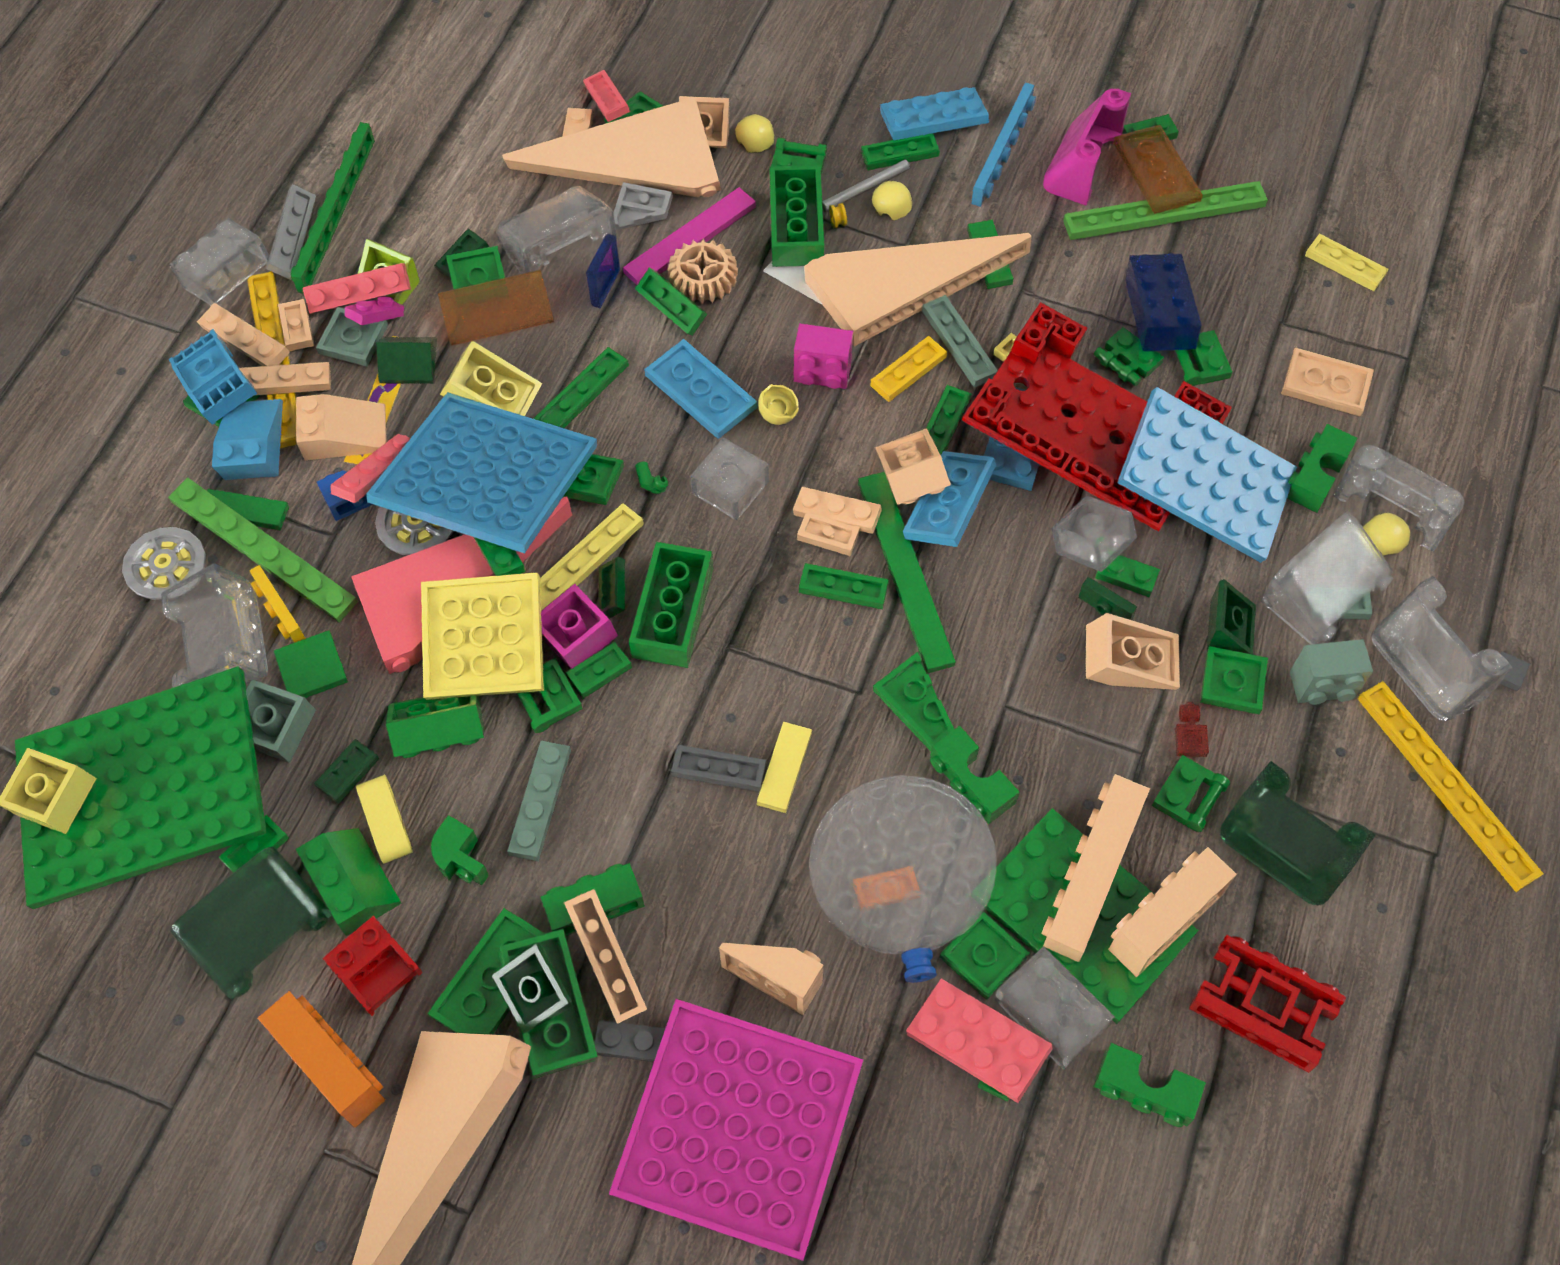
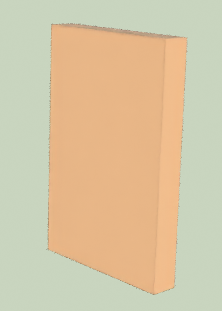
[1281,348,1374,417]

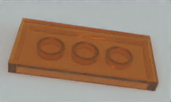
[1113,125,1203,214]
[438,270,554,346]

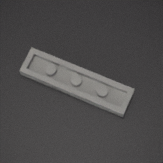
[266,184,316,280]

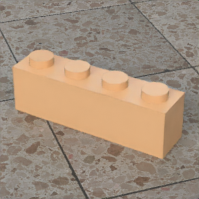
[564,889,647,1023]

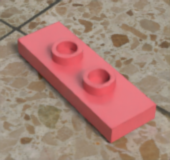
[583,70,630,122]

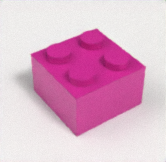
[794,323,853,389]
[541,584,618,669]

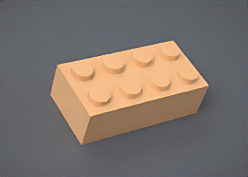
[1108,847,1237,977]

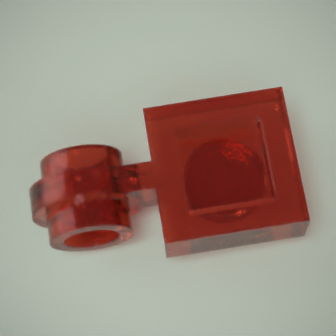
[1175,701,1209,757]

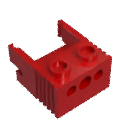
[322,915,423,1016]

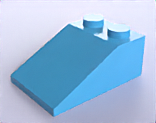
[212,399,283,480]

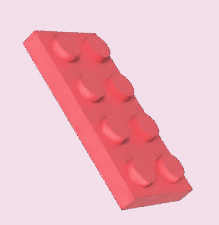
[906,979,1053,1103]

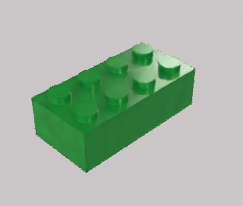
[770,165,824,267]
[629,542,714,668]
[498,929,598,1080]

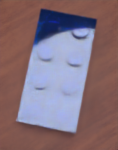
[1125,253,1202,351]

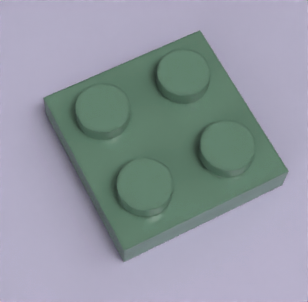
[316,307,388,366]

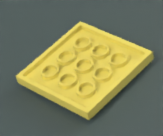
[421,573,544,700]

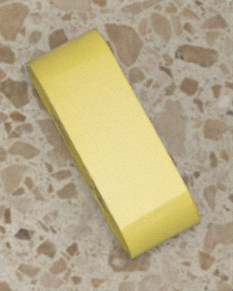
[356,774,413,864]

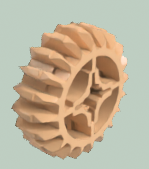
[668,238,738,304]

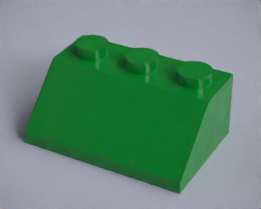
[386,695,484,758]
[296,828,402,936]

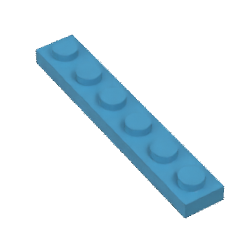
[971,82,1036,207]

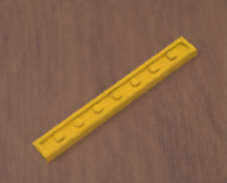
[247,271,297,448]
[1357,681,1544,892]

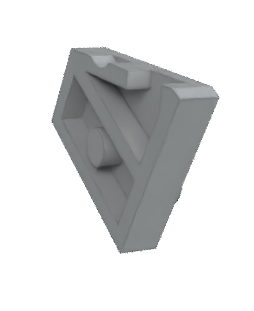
[610,182,673,230]

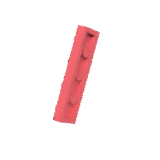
[303,263,411,314]
[331,434,410,503]

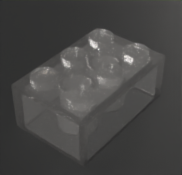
[169,218,269,306]
[994,946,1115,1070]

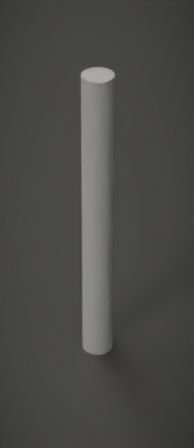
[822,160,910,211]

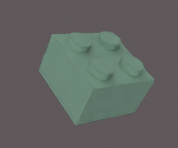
[1290,639,1373,705]
[246,679,316,763]

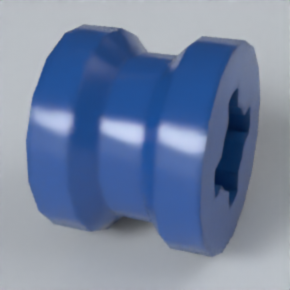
[901,948,937,983]

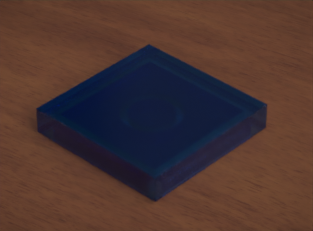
[586,234,620,309]

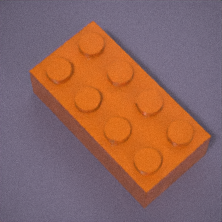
[257,991,386,1128]

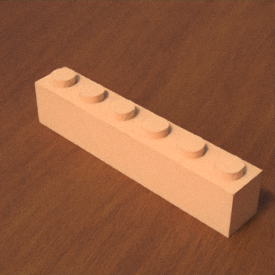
[1041,774,1150,962]

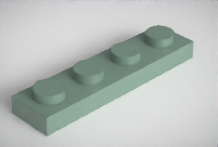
[922,295,998,388]
[507,741,571,862]

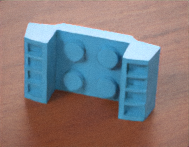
[169,329,257,425]

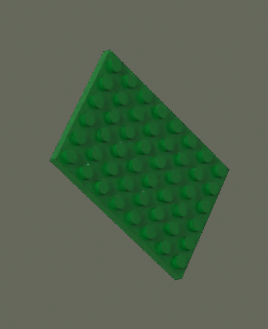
[15,666,267,909]

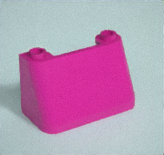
[1043,88,1131,206]

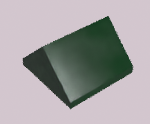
[376,337,437,384]
[1207,579,1256,655]
[492,943,572,1034]

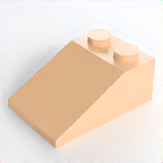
[296,394,387,461]
[875,428,951,505]
[1086,613,1180,690]
[719,943,823,1015]

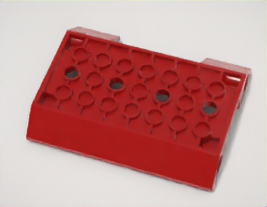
[962,302,1232,532]

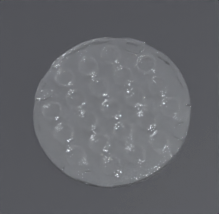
[809,776,996,954]

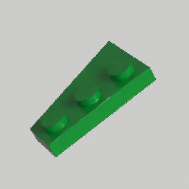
[873,652,954,751]

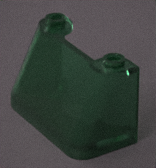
[1219,761,1376,906]
[171,847,332,1001]

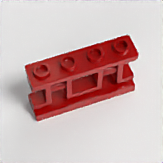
[1189,935,1346,1073]

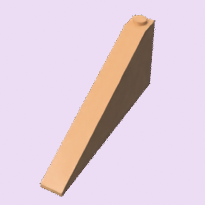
[502,97,721,197]
[804,233,1032,347]
[352,1031,531,1265]

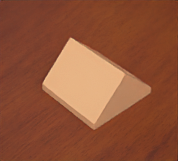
[679,96,729,148]

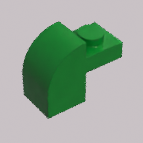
[431,815,489,886]

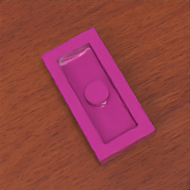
[345,296,404,325]

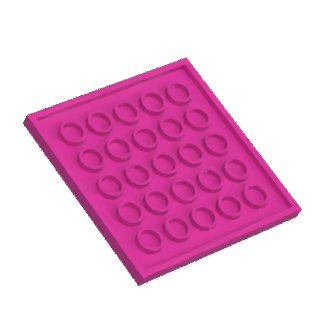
[609,999,863,1261]

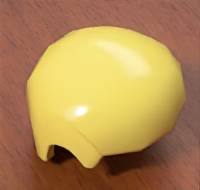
[735,114,774,153]
[872,181,912,220]
[758,384,799,425]
[1361,513,1410,556]

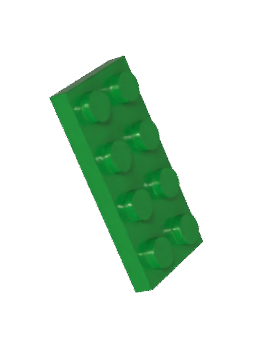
[427,908,545,1035]

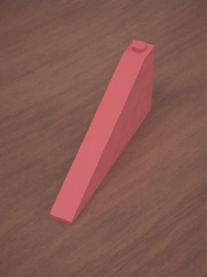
[351,496,572,674]

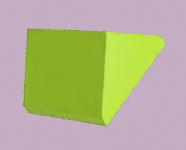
[358,239,420,305]

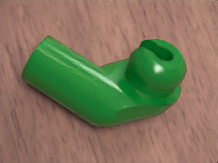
[635,461,668,494]

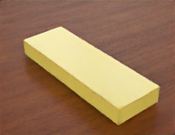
[1305,233,1389,291]
[757,722,812,813]

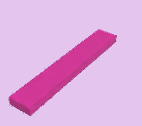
[623,187,756,285]

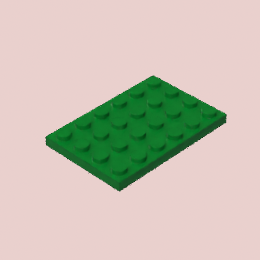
[971,808,1199,1024]

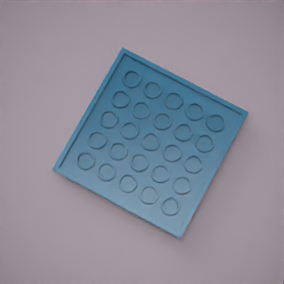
[366,392,597,554]

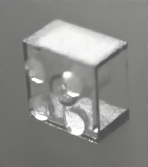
[690,437,769,520]
[1051,495,1137,572]

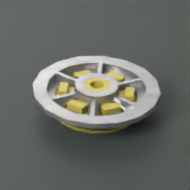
[375,507,454,555]
[122,527,206,600]

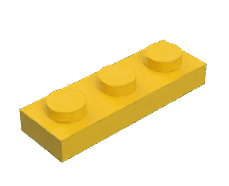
[870,336,947,402]
[249,565,306,643]

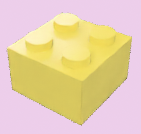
[0,748,97,834]

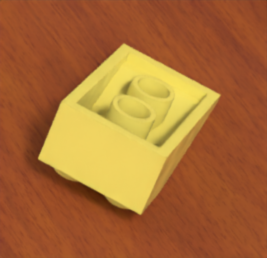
[440,341,542,416]

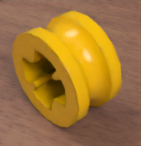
[829,203,847,228]

